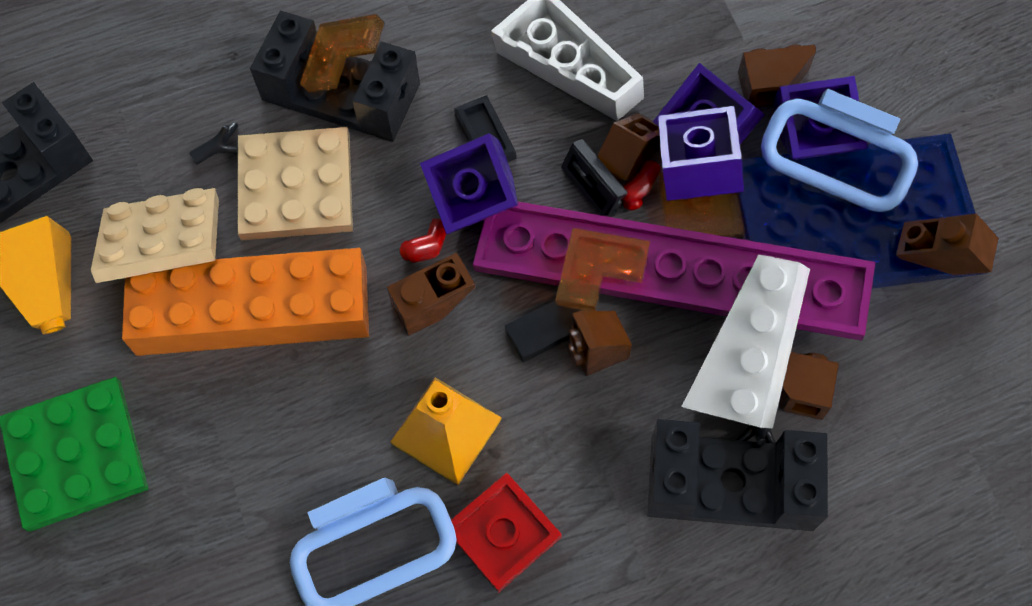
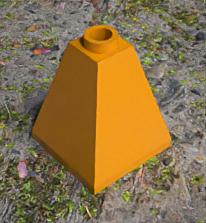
[0,216,71,334]
[390,377,502,485]

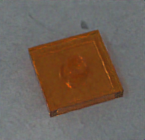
[658,173,745,239]

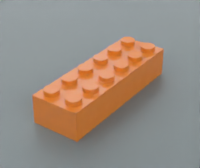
[122,248,369,356]

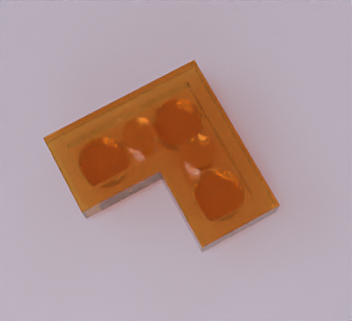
[300,14,385,92]
[556,228,650,311]

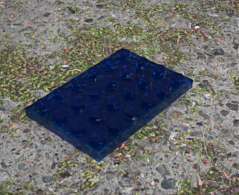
[736,133,993,289]

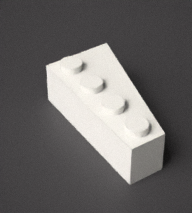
[491,0,644,121]
[681,255,810,428]

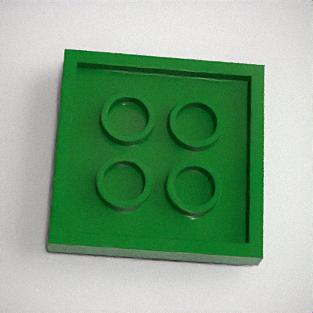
[0,377,149,532]

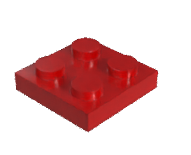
[451,473,562,593]

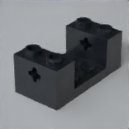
[250,10,420,142]
[0,82,93,223]
[647,419,828,531]

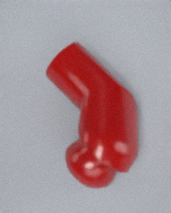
[621,161,660,211]
[399,218,447,263]

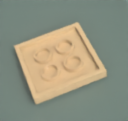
[238,127,353,241]
[91,188,219,283]

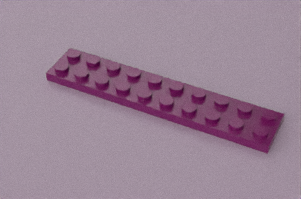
[473,201,875,341]

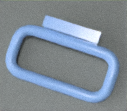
[761,89,918,212]
[289,478,457,606]

